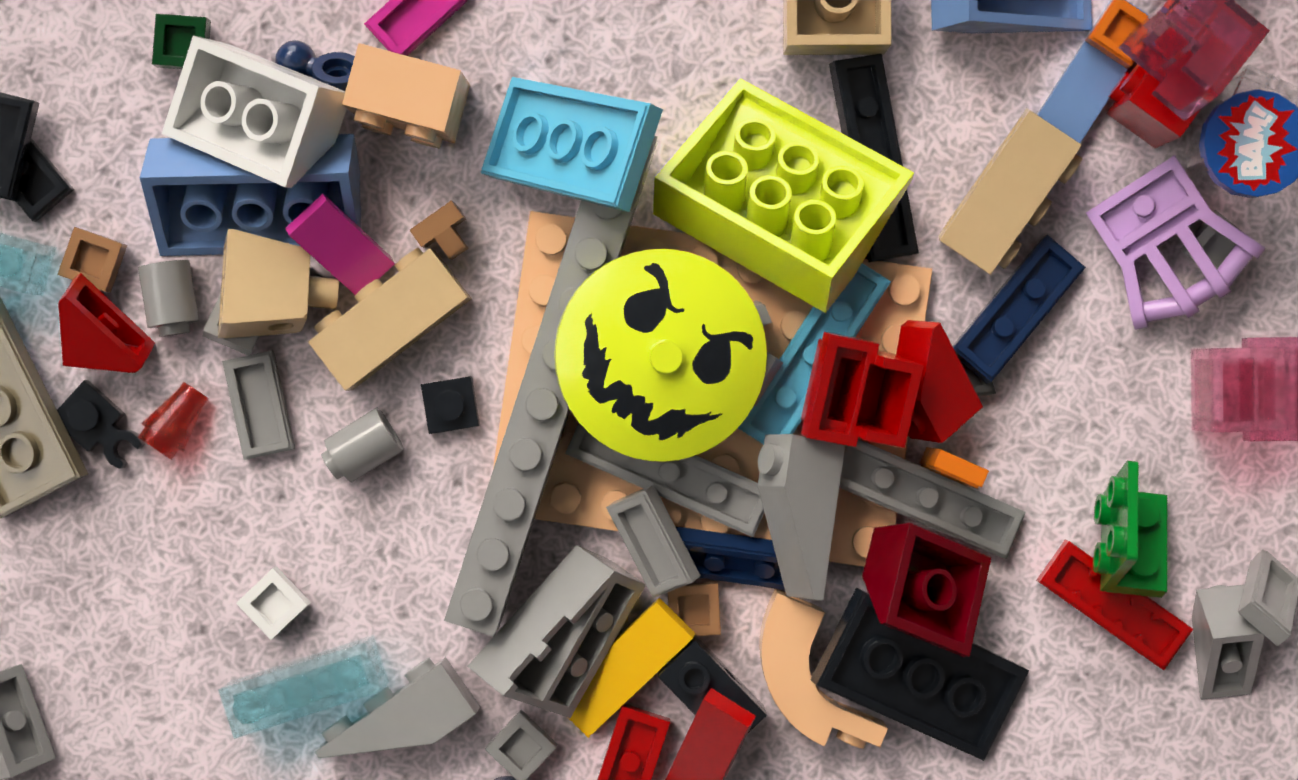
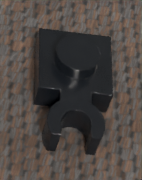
[57,380,145,469]

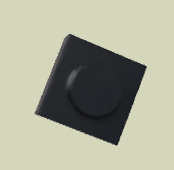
[421,376,480,434]

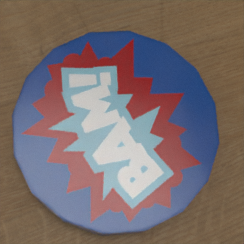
[1199,89,1298,198]

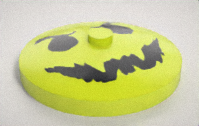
[554,249,767,462]

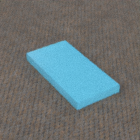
[481,77,663,212]

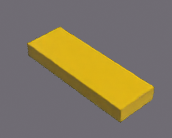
[567,597,695,738]

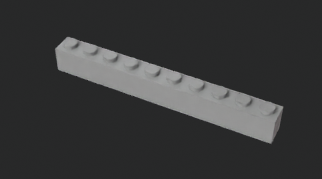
[444,136,657,637]

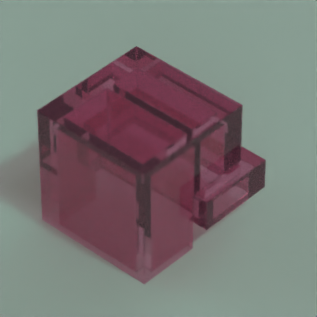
[1118,0,1270,121]
[1191,337,1298,441]

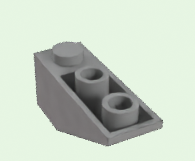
[315,657,480,758]

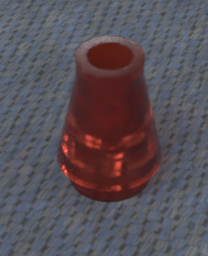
[138,382,209,460]

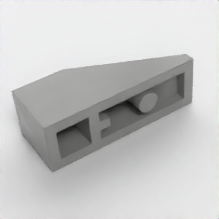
[758,434,845,601]

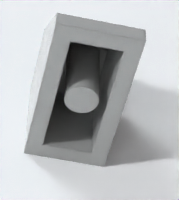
[1192,585,1265,700]

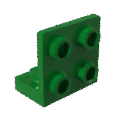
[1093,460,1167,598]

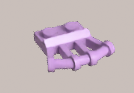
[1086,155,1266,330]

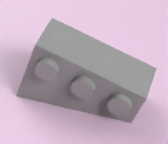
[467,545,646,718]

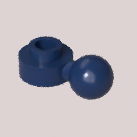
[275,40,355,91]

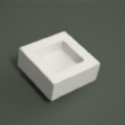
[236,566,311,640]

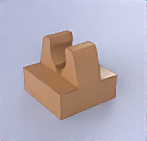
[410,200,469,260]

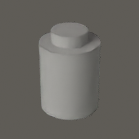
[138,260,199,337]
[321,407,404,483]

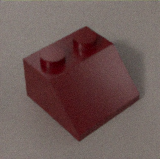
[862,523,992,657]

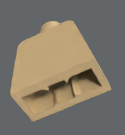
[218,229,339,338]

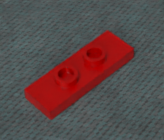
[1036,539,1193,670]

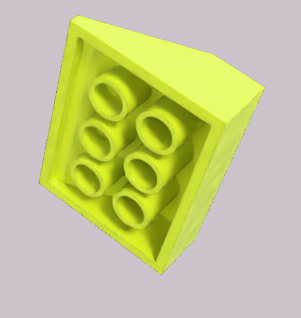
[653,78,914,313]

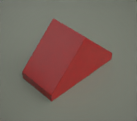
[58,273,155,373]

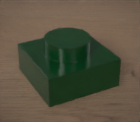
[152,14,211,69]

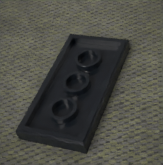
[810,587,1029,761]

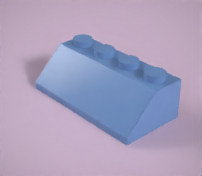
[139,134,361,256]

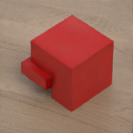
[801,332,924,448]

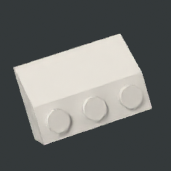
[162,36,347,188]

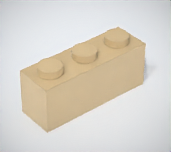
[938,108,1083,275]
[308,248,472,391]

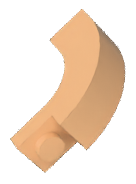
[759,589,888,749]

